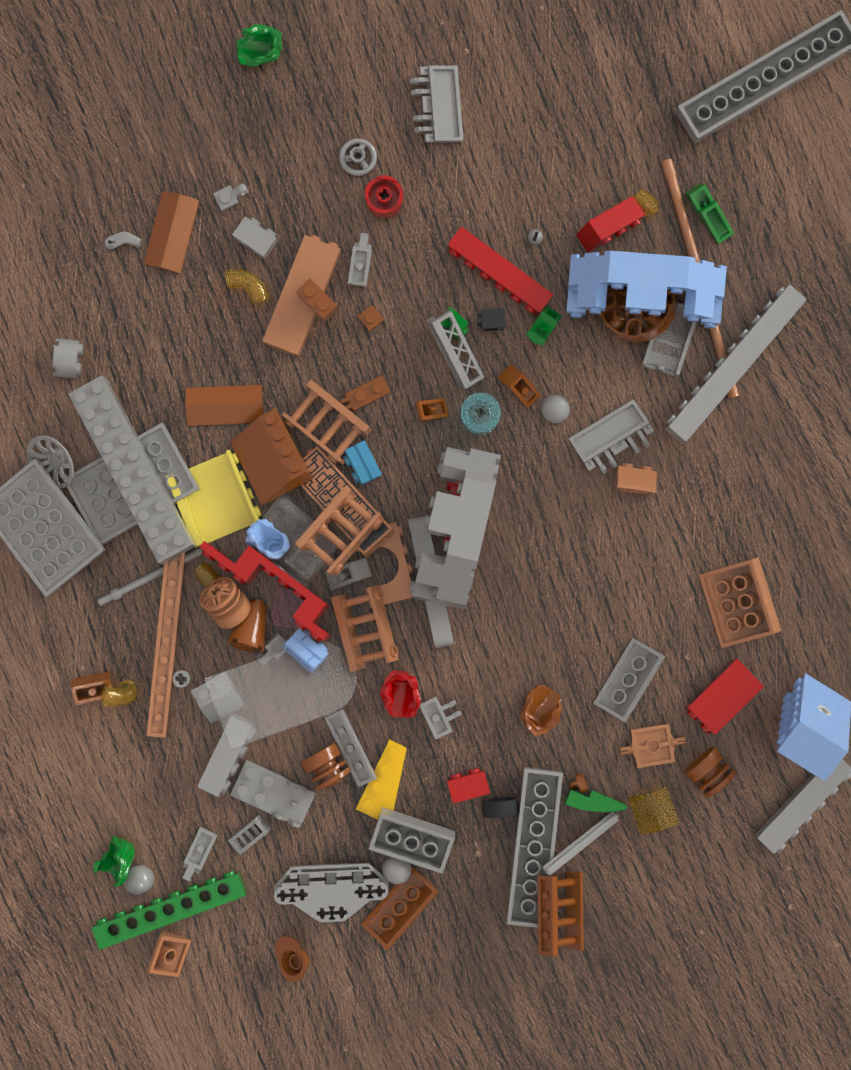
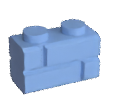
[283,628,329,674]

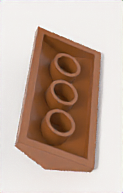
[144,191,200,274]
[185,385,263,426]
[361,866,439,951]

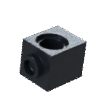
[477,308,505,331]

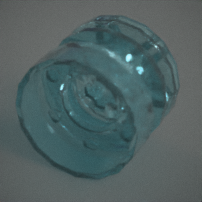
[460,392,501,436]

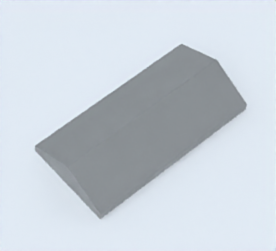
[593,638,665,723]

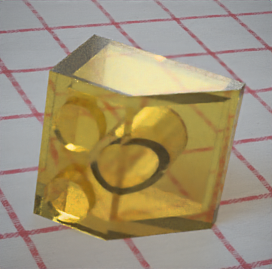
[628,786,680,835]

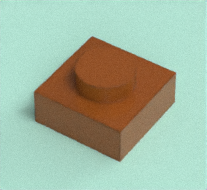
[357,305,384,332]

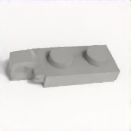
[348,233,372,288]
[183,827,218,881]

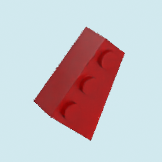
[576,196,645,253]

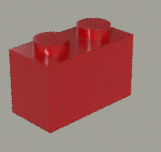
[447,768,490,804]

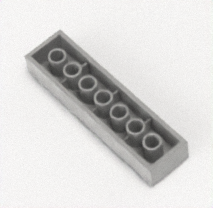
[506,767,563,928]

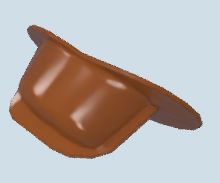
[275,936,309,982]

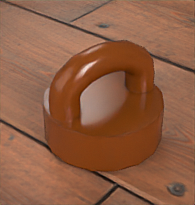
[569,773,588,793]

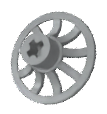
[27,435,74,489]

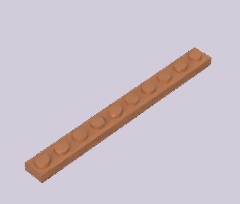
[146,552,186,738]

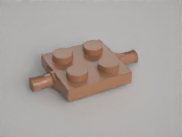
[620,723,686,768]

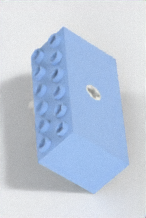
[776,673,851,781]

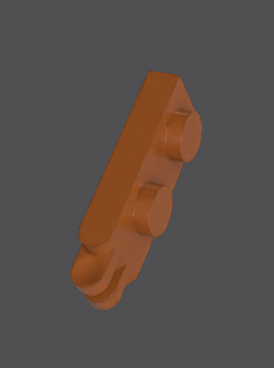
[339,375,391,412]

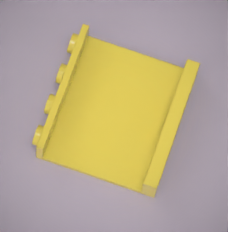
[166,450,262,548]

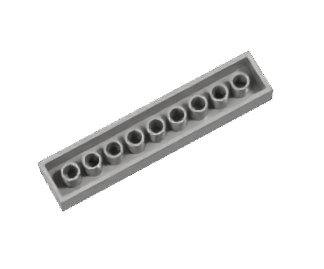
[675,10,851,144]
[68,375,196,564]

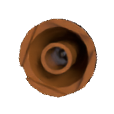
[227,599,267,654]

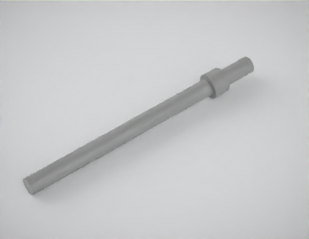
[97,548,203,606]

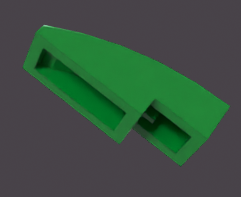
[684,183,734,244]
[564,789,627,812]

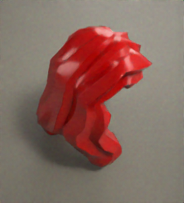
[380,670,421,718]

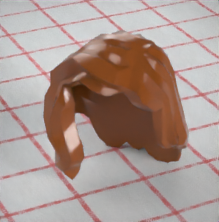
[520,684,562,736]

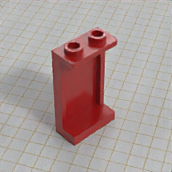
[686,658,764,735]

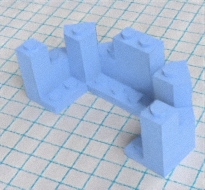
[566,251,727,329]

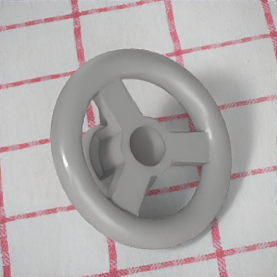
[339,138,377,176]

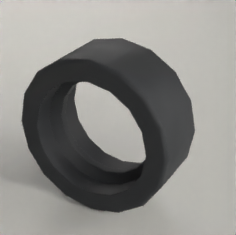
[481,798,519,818]

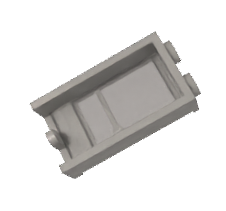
[641,300,696,377]

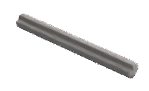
[542,812,619,876]

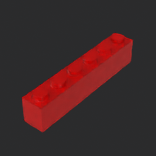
[447,227,554,316]

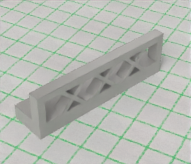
[426,311,484,389]

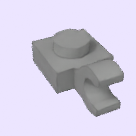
[213,184,249,212]
[256,632,286,665]

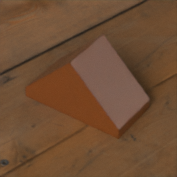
[416,398,449,424]

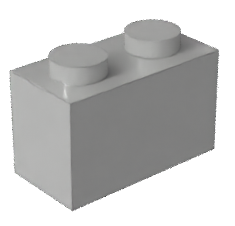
[232,216,278,260]

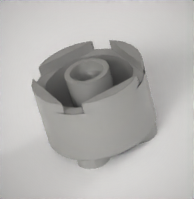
[52,338,83,379]

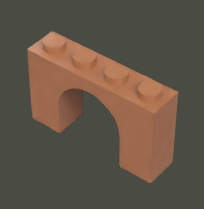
[356,522,413,608]

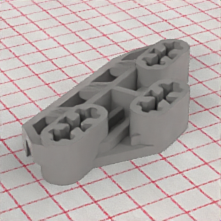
[274,862,389,922]

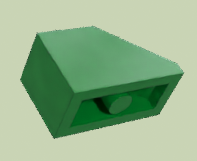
[440,307,469,341]

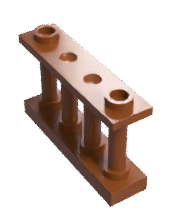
[537,871,584,956]

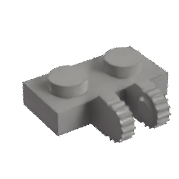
[420,697,462,740]

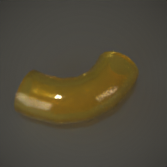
[224,269,270,304]
[100,680,137,707]

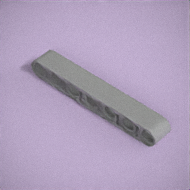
[408,515,454,649]

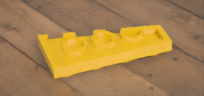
[356,739,407,820]

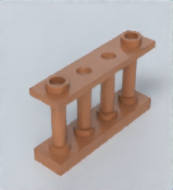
[282,380,372,465]
[295,485,383,577]
[331,585,399,672]

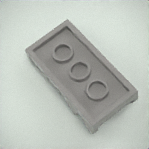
[230,760,316,828]

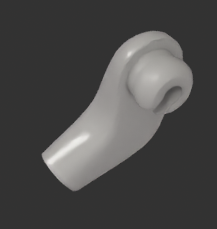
[105,231,142,249]

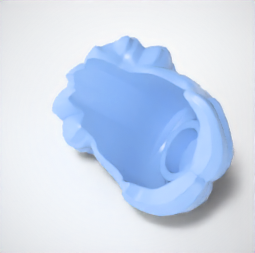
[245,519,290,560]

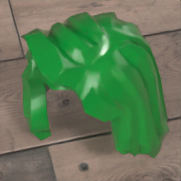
[236,24,283,67]
[93,836,135,887]

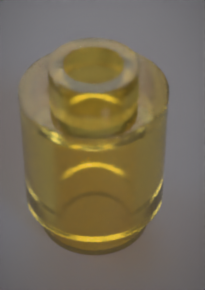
[634,189,660,217]
[193,562,221,587]

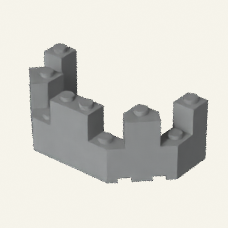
[409,447,501,610]

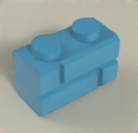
[343,440,382,486]

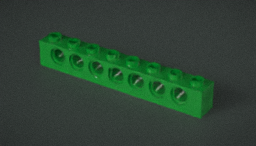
[91,870,247,950]

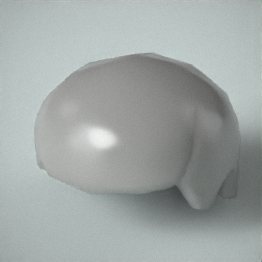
[540,394,570,424]
[382,857,412,885]
[123,865,154,895]

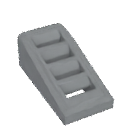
[228,814,271,855]

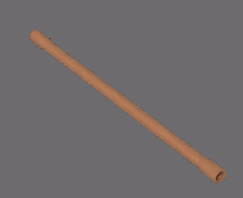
[661,159,739,399]

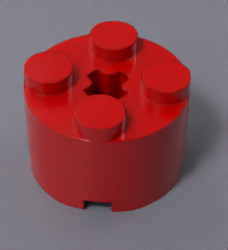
[365,175,403,218]

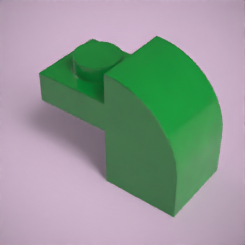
[526,305,562,346]

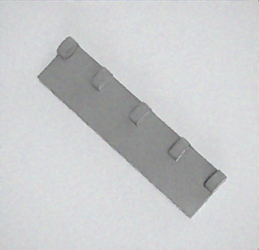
[325,709,377,787]

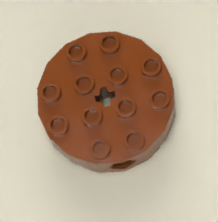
[600,285,678,342]

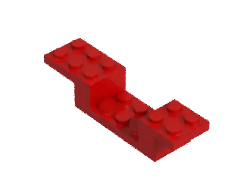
[200,541,331,642]

